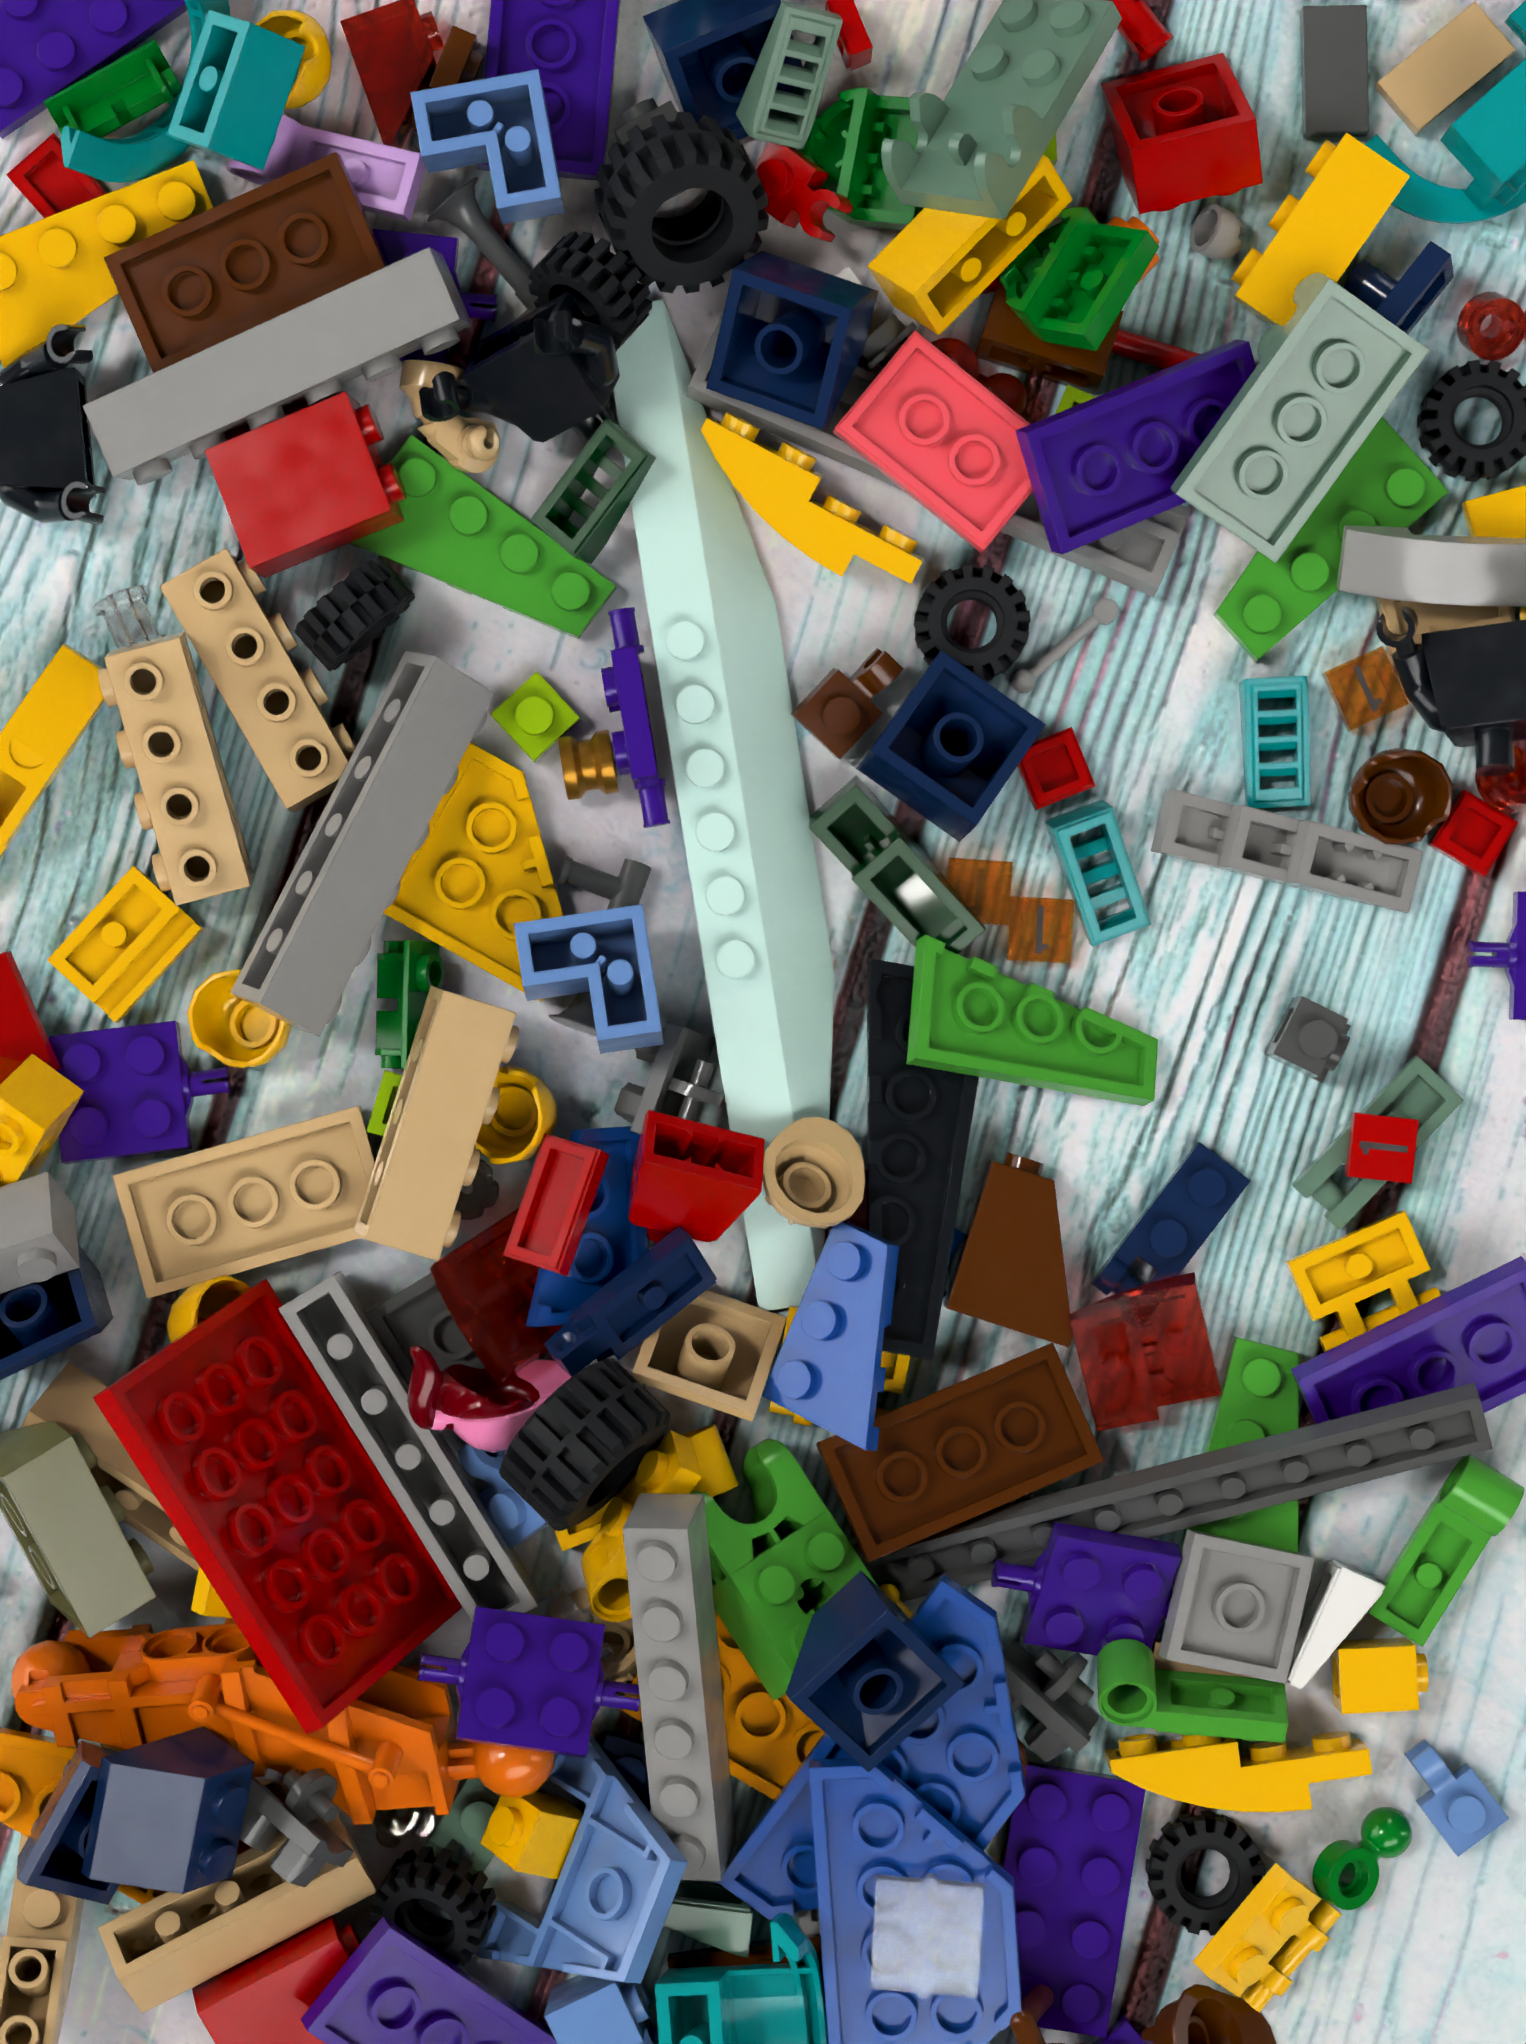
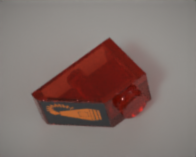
[340,0,444,149]

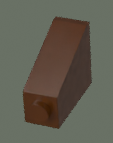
[943,1152,1073,1348]

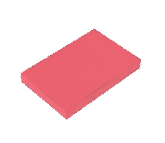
[833,331,1033,554]

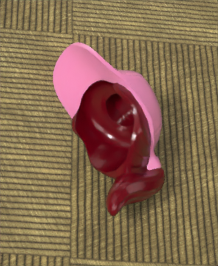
[407,1345,571,1453]

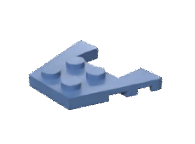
[476,1734,688,1984]

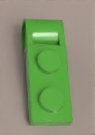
[1368,1454,1525,1647]
[1097,1639,1288,1743]

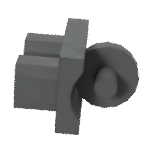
[614,1021,724,1135]
[1003,1639,1099,1762]
[240,1768,354,1887]

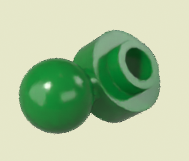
[1312,1807,1412,1910]

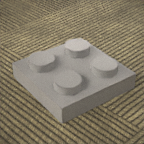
[1158,1529,1315,1684]

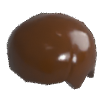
[1348,748,1453,844]

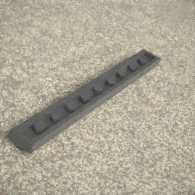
[852,1382,1493,1602]

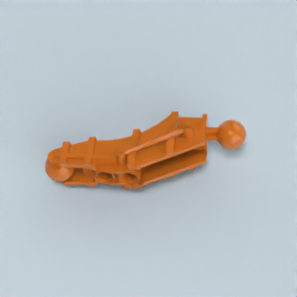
[11,1618,554,1825]

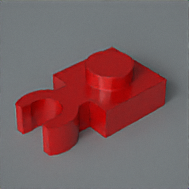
[754,142,853,242]

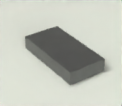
[1300,5,1369,138]

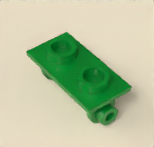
[43,39,182,138]
[375,940,444,1069]

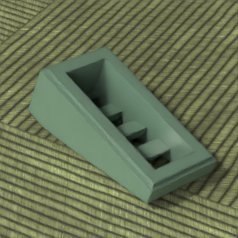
[736,0,843,149]
[663,1880,755,1958]

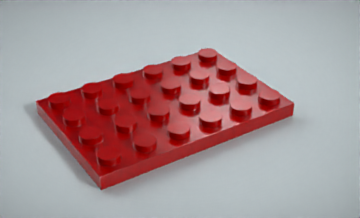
[93,1279,463,1735]

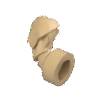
[399,360,500,473]

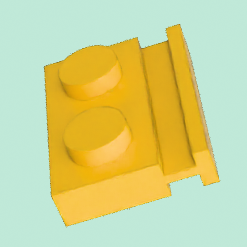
[47,866,205,1023]

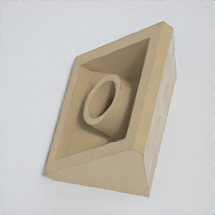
[632,1290,787,1422]

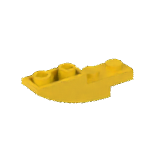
[701,412,924,584]
[0,643,105,859]
[1104,1731,1373,1812]

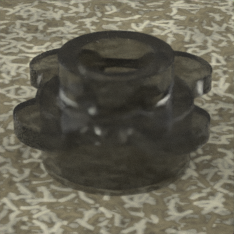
[373,1807,437,1848]

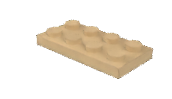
[112,1106,376,1299]

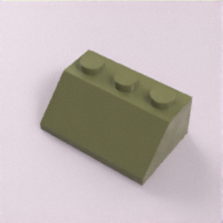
[0,1420,156,1638]

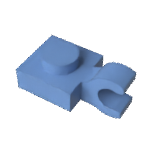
[457,1444,549,1548]
[1404,1739,1509,1857]

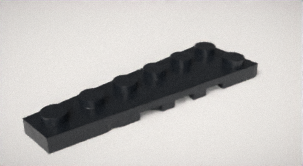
[867,959,979,1360]

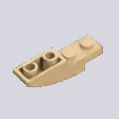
[0,1834,84,2044]

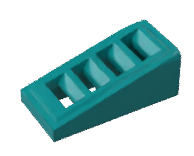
[1239,676,1311,809]
[1045,800,1152,947]

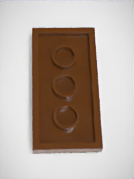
[104,152,388,373]
[816,1342,1104,1563]

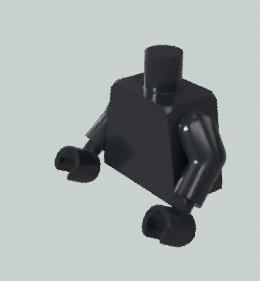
[419,291,620,444]
[0,324,106,525]
[1376,606,1526,776]

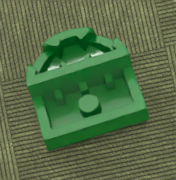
[798,87,923,230]
[999,207,1159,351]

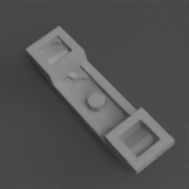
[1336,525,1526,606]

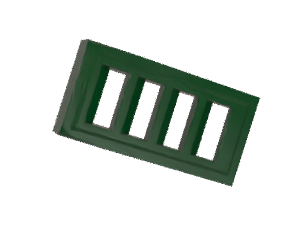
[530,417,656,564]

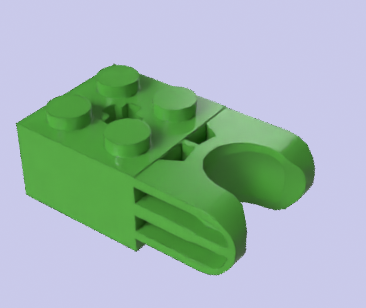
[690,1439,877,1701]

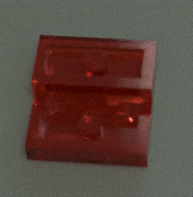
[430,1208,563,1385]
[1069,1272,1221,1431]

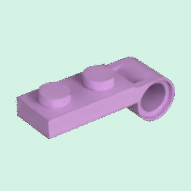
[227,114,426,221]

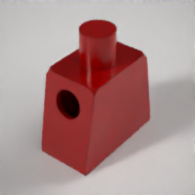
[628,1110,765,1243]

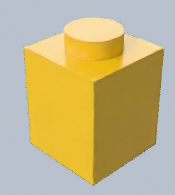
[1331,1637,1429,1714]
[480,1791,583,1880]

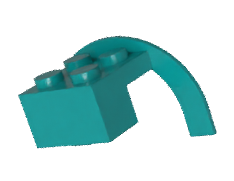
[60,0,306,183]
[1364,1,1526,224]
[655,1913,828,2044]

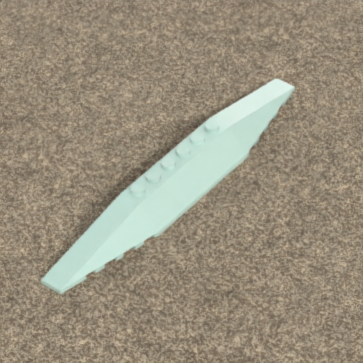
[613,299,835,1311]

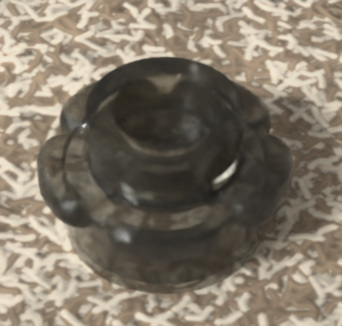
[455,1159,499,1220]

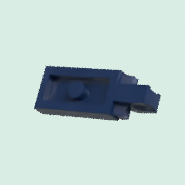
[544,1226,717,1377]

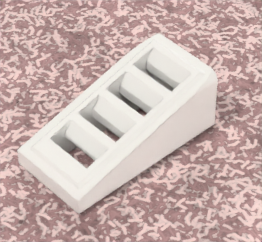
[1287,1559,1386,1690]

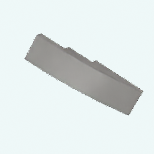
[1151,789,1423,913]

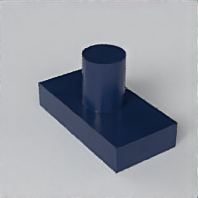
[1343,241,1454,334]

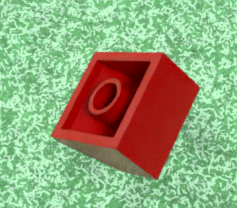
[1101,53,1263,215]

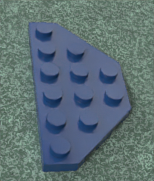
[717,1574,1026,1919]
[808,1758,1022,2044]

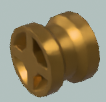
[558,730,619,800]

